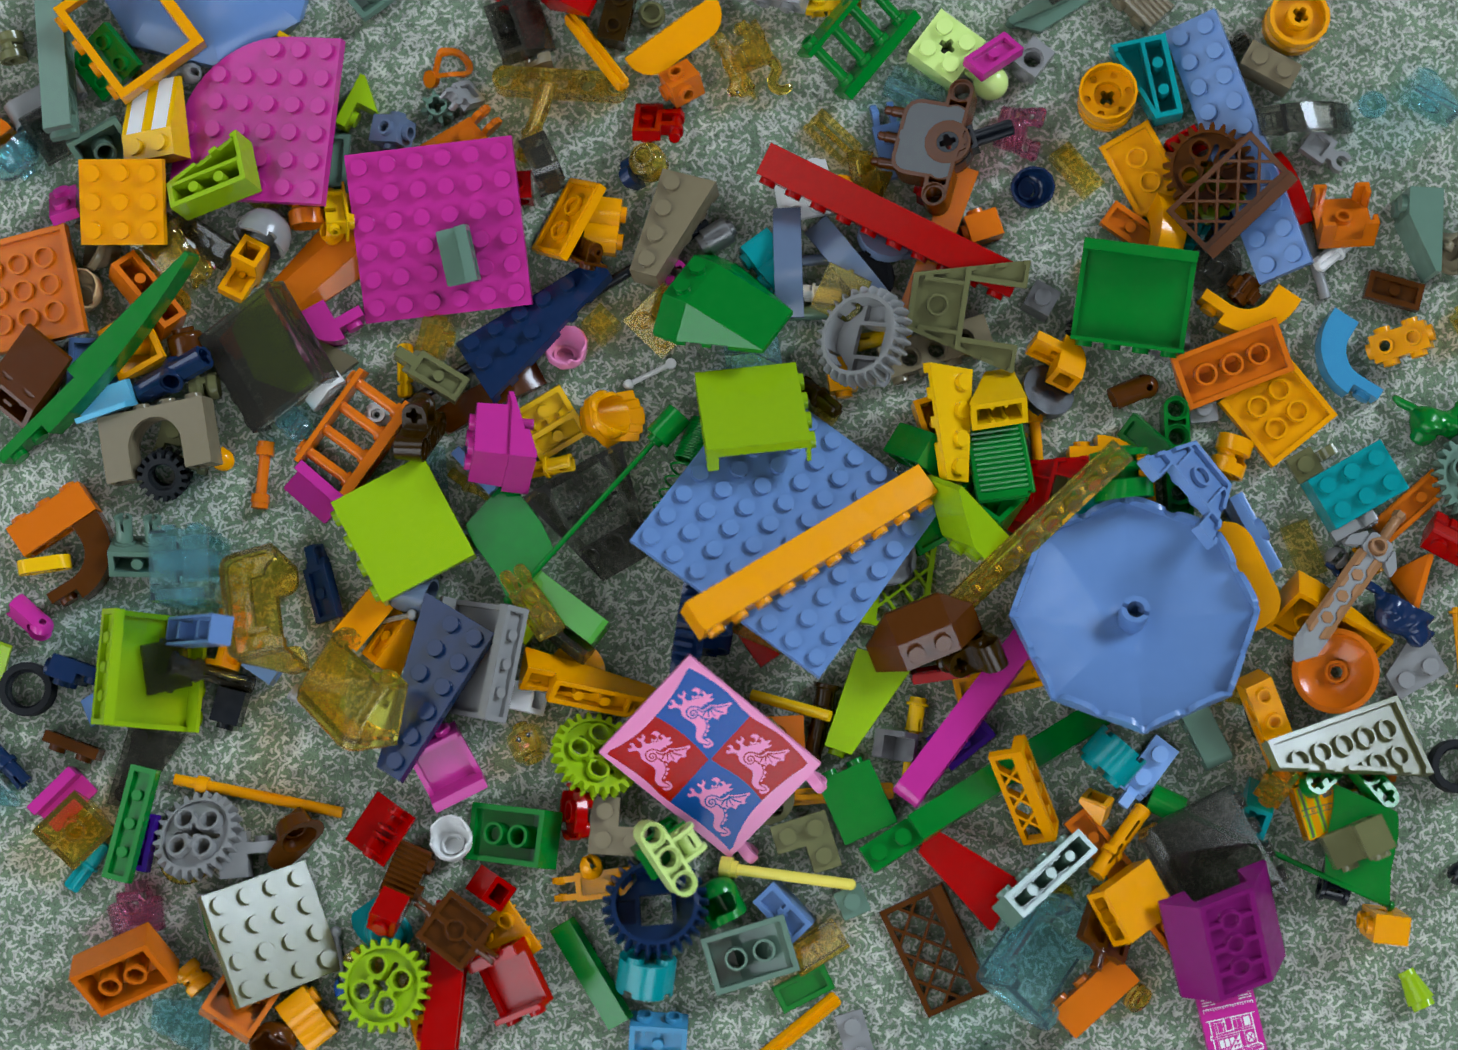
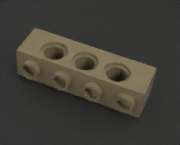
[875,313,993,386]

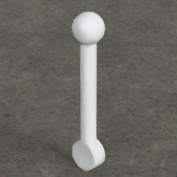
[623,358,677,390]

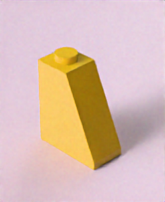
[969,369,1029,431]

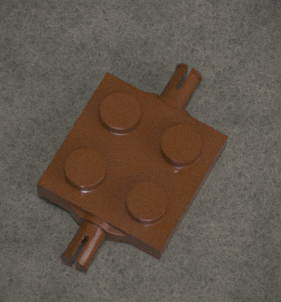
[1076,885,1131,972]
[413,889,499,972]

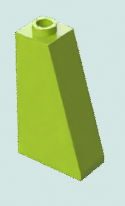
[824,648,910,759]

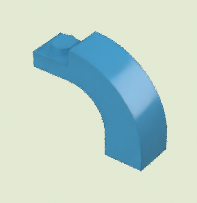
[1315,308,1383,403]

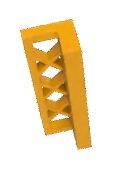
[988,734,1060,846]

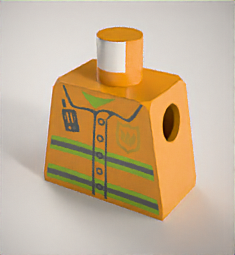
[1287,782,1359,841]

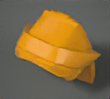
[579,390,645,449]

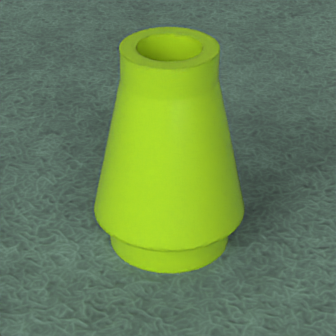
[1398,967,1435,1013]

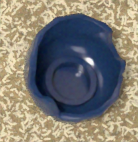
[1010,166,1056,209]

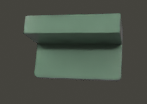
[436,224,481,287]

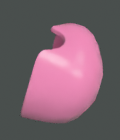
[545,325,588,370]

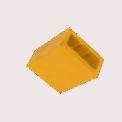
[1086,859,1170,947]

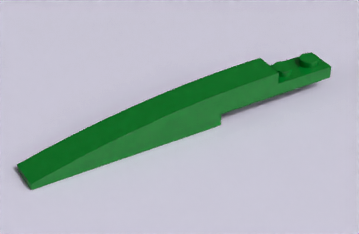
[0,251,200,465]
[858,710,1112,874]

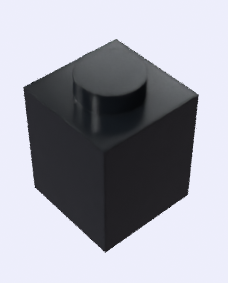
[209,686,251,731]

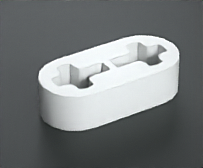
[305,370,346,412]

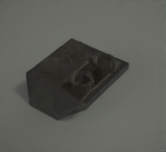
[483,0,556,67]

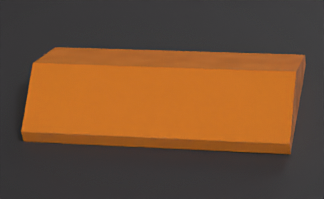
[1170,317,1295,411]

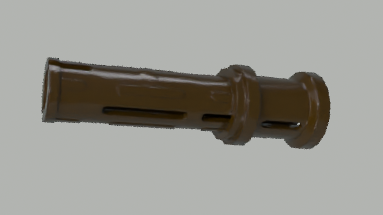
[805,681,840,770]

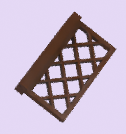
[1166,131,1298,260]
[879,882,992,1018]

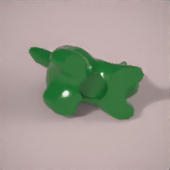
[1392,395,1458,446]

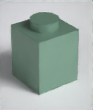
[832,882,871,921]

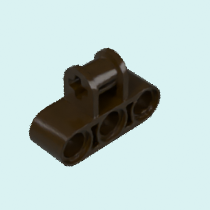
[393,392,447,462]
[936,630,1009,678]

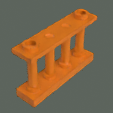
[294,367,410,496]

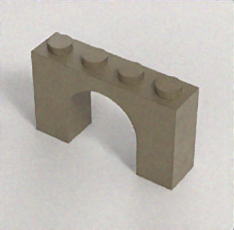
[97,392,223,487]

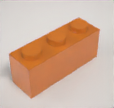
[108,249,187,341]
[6,481,102,558]
[1049,958,1140,1039]

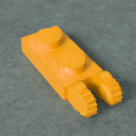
[552,866,633,902]

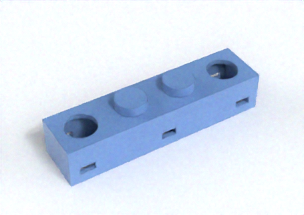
[164,613,234,649]

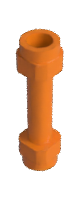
[251,440,275,510]

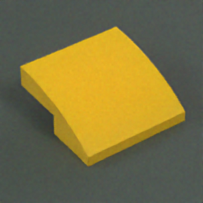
[519,384,586,461]

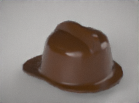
[267,807,325,869]

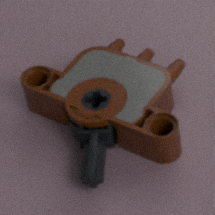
[870,79,1015,216]

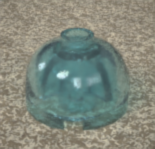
[0,129,40,182]

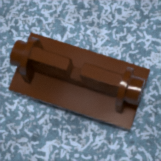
[567,236,608,271]

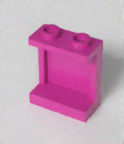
[413,721,488,813]

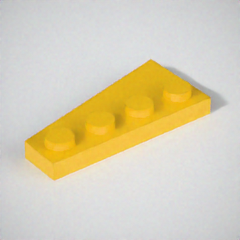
[923,362,973,483]

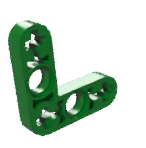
[1298,772,1400,809]

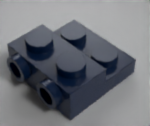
[43,653,96,690]

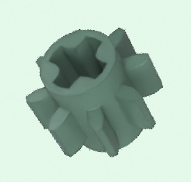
[421,90,454,127]

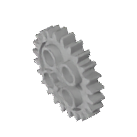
[152,791,244,883]

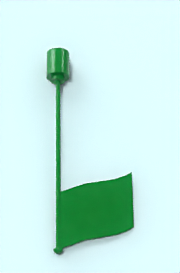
[466,404,690,605]
[1145,784,1399,911]

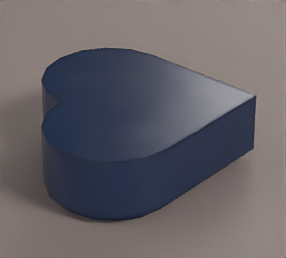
[619,156,646,190]

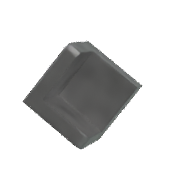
[871,728,919,763]

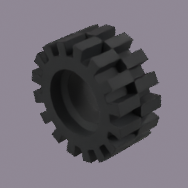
[137,447,193,502]

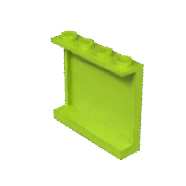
[695,362,816,471]
[330,461,477,606]
[91,608,208,733]

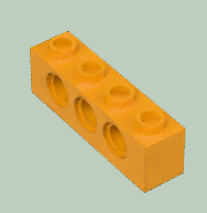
[1236,669,1305,790]

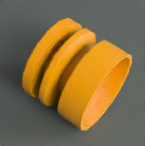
[1077,62,1138,133]

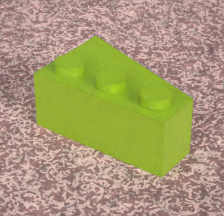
[166,129,262,221]

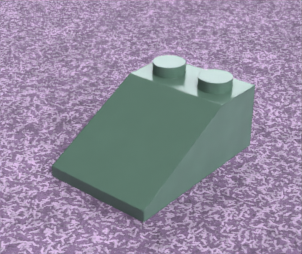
[1390,186,1444,283]
[700,914,800,996]

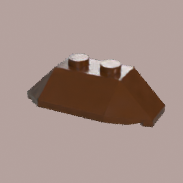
[865,592,982,672]

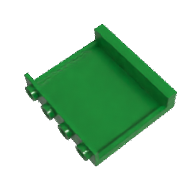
[1070,237,1199,358]

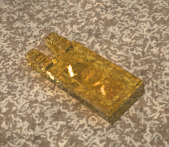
[500,563,566,642]

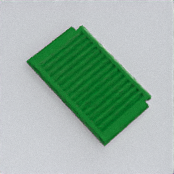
[969,423,1036,504]

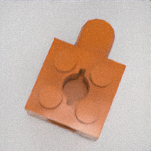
[198,974,281,1045]

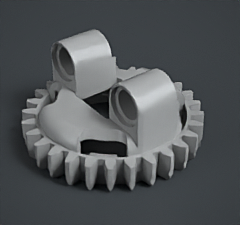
[815,286,913,389]

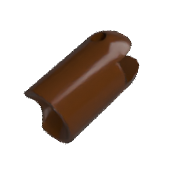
[1107,374,1159,409]

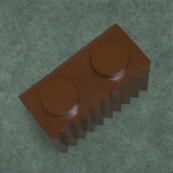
[378,839,437,906]

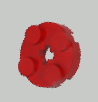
[559,782,593,841]

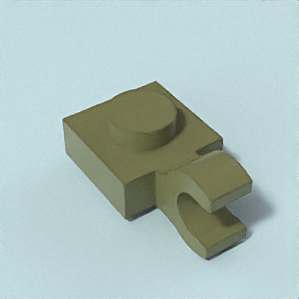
[1284,442,1338,485]

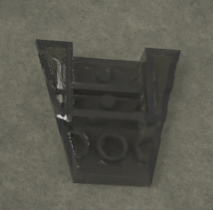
[522,441,648,581]

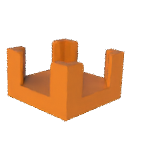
[1309,182,1380,249]

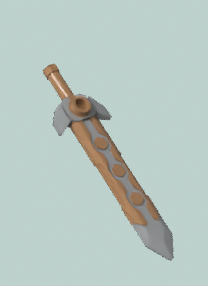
[1293,510,1406,662]

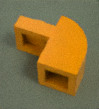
[217,234,270,305]
[1025,330,1086,394]

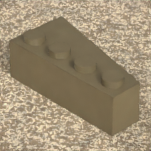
[629,168,719,288]

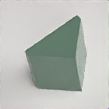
[66,115,124,161]

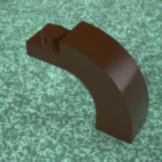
[46,511,114,607]

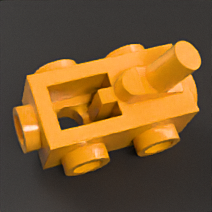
[1365,316,1437,368]

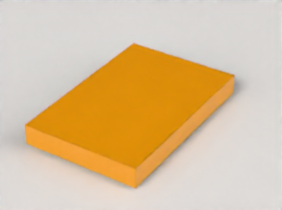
[1098,119,1176,218]
[531,178,607,261]

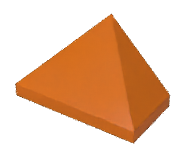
[1389,553,1434,608]

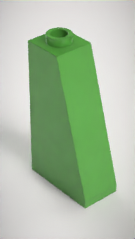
[521,570,611,648]

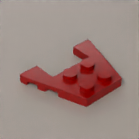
[1007,455,1091,547]

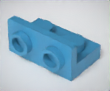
[628,1009,689,1050]

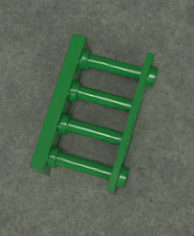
[796,0,921,100]

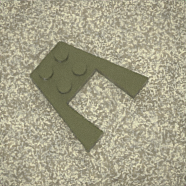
[907,260,1031,373]

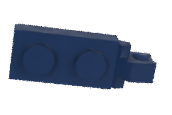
[303,544,345,625]

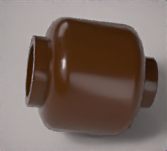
[167,326,207,357]

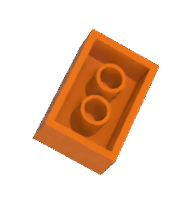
[69,922,180,1017]

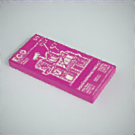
[1195,989,1267,1050]

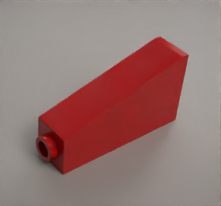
[916,832,1018,931]

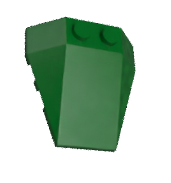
[653,255,793,354]

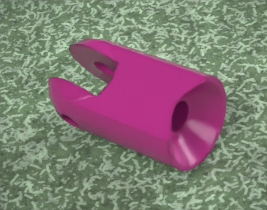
[6,594,54,641]

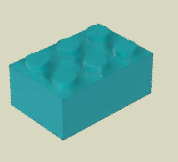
[1300,439,1409,533]

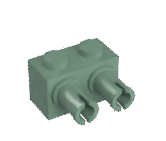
[107,513,173,578]

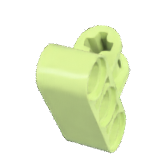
[633,820,708,897]

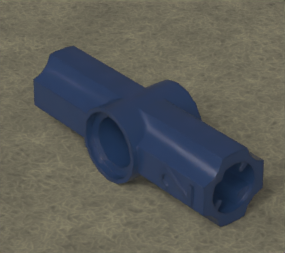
[133,345,214,404]

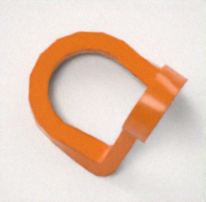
[423,48,473,88]

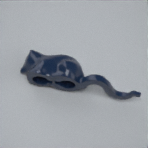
[1324,562,1435,648]

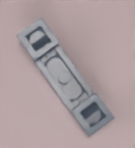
[773,207,804,318]
[805,215,887,291]

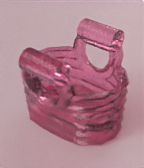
[993,106,1047,161]
[107,880,166,937]

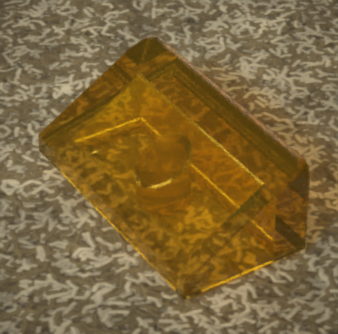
[1048,141,1105,201]
[793,918,850,977]

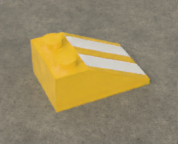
[121,76,191,164]

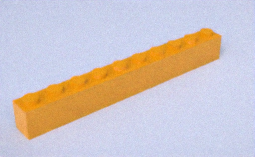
[680,464,938,640]

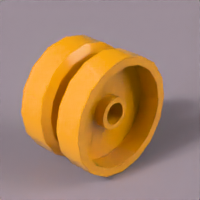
[1262,0,1330,56]

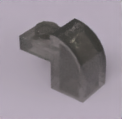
[518,130,566,198]

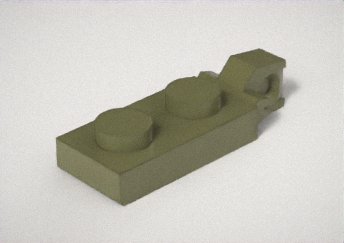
[394,346,470,405]

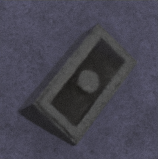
[539,616,595,665]

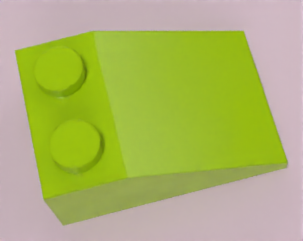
[928,475,1011,565]

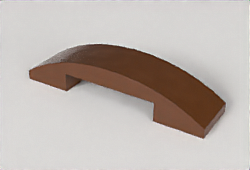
[436,362,547,436]

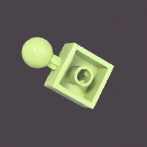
[906,9,1008,101]

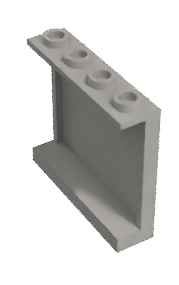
[440,596,529,724]

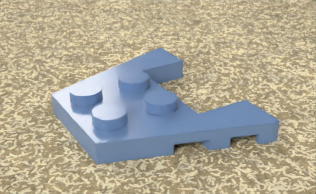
[1136,441,1232,550]

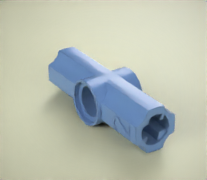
[1223,492,1283,573]

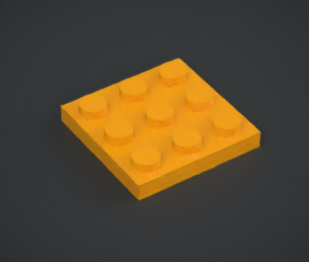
[78,159,168,245]
[1217,359,1338,468]

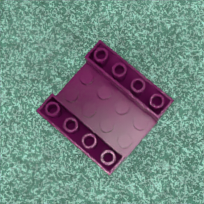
[1158,859,1286,1002]

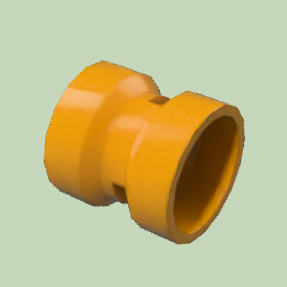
[177,957,214,998]

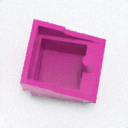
[463,391,537,494]

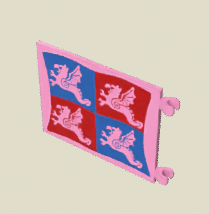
[598,654,827,864]

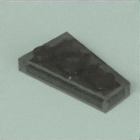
[106,728,187,807]

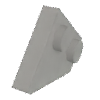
[1383,640,1449,700]

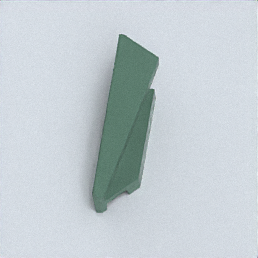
[1005,0,1092,34]

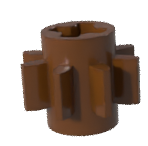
[1226,272,1262,307]

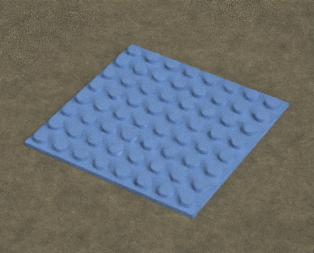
[629,409,936,679]

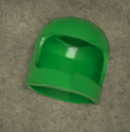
[701,876,747,930]

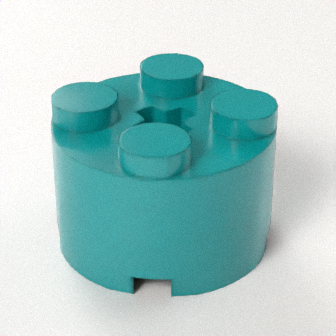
[1080,724,1147,789]
[616,947,677,1002]

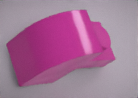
[299,300,365,347]

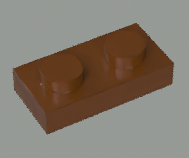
[1362,269,1425,313]
[42,730,106,764]

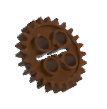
[1163,122,1255,215]

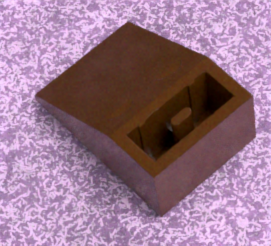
[0,323,73,429]

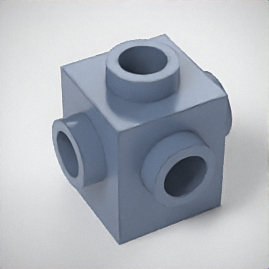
[368,111,416,150]

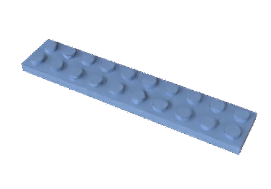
[1163,8,1314,285]

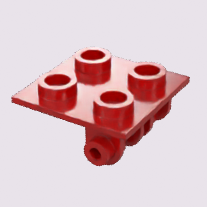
[346,791,416,867]

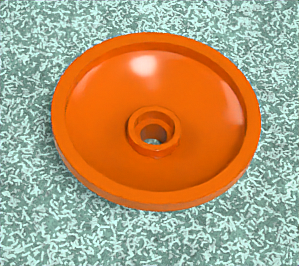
[1292,628,1380,714]

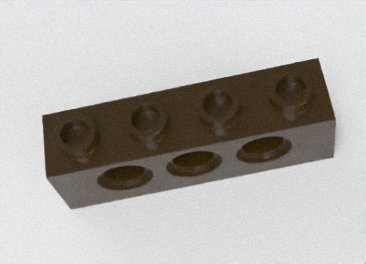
[597,0,638,51]

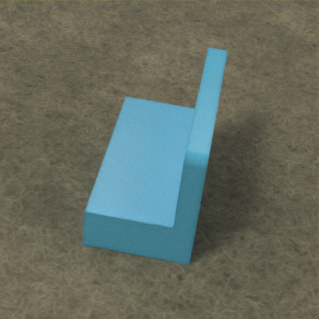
[74,378,138,424]

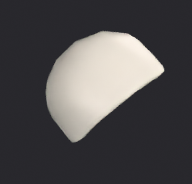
[429,814,473,862]

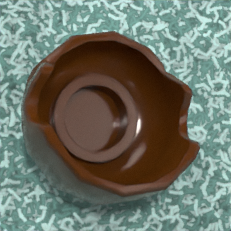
[249,1021,297,1050]

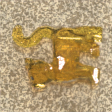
[709,19,793,100]
[130,218,216,313]

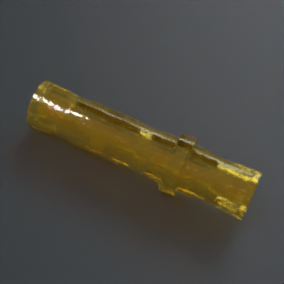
[515,79,558,164]

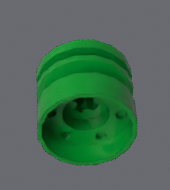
[1088,445,1155,504]

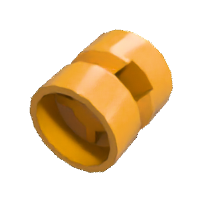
[1211,432,1254,482]

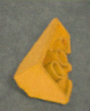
[1266,570,1394,658]

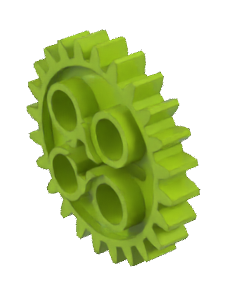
[549,712,634,800]
[336,938,432,1034]

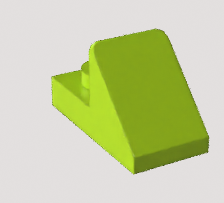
[336,73,379,133]

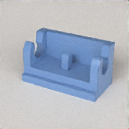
[753,880,816,944]

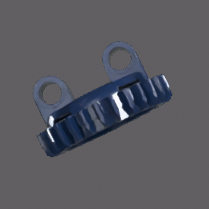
[670,582,734,674]
[602,860,709,960]

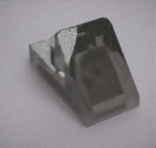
[18,106,72,166]

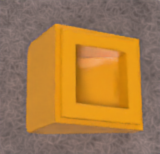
[1079,788,1115,826]

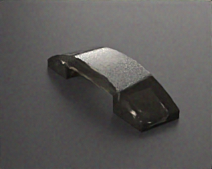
[1255,101,1354,136]

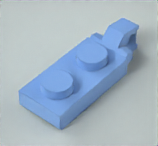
[1116,734,1179,809]

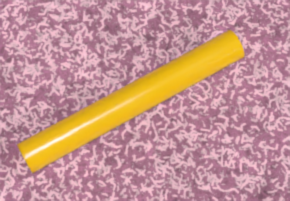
[750,689,833,722]

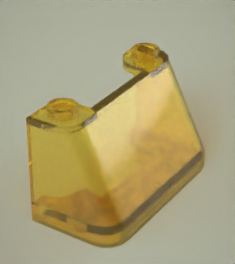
[219,542,310,675]
[296,627,408,751]

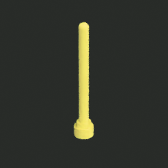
[718,856,856,890]

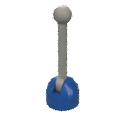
[330,926,346,997]

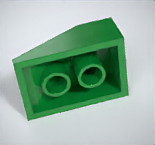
[465,802,563,870]

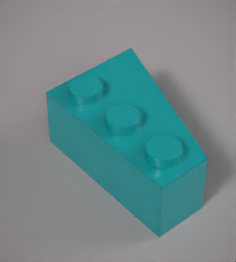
[1109,33,1184,127]

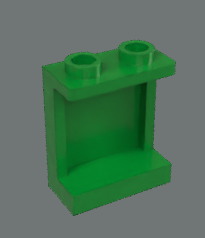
[822,756,898,846]

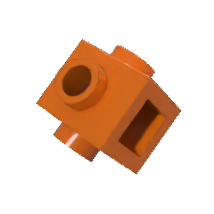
[658,58,705,108]

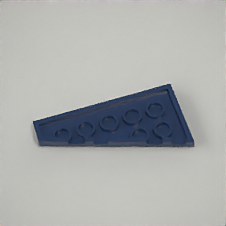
[455,261,613,404]
[376,592,494,783]

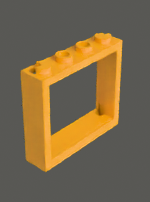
[53,0,207,105]

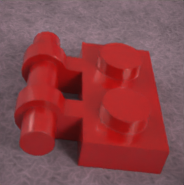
[632,103,685,143]

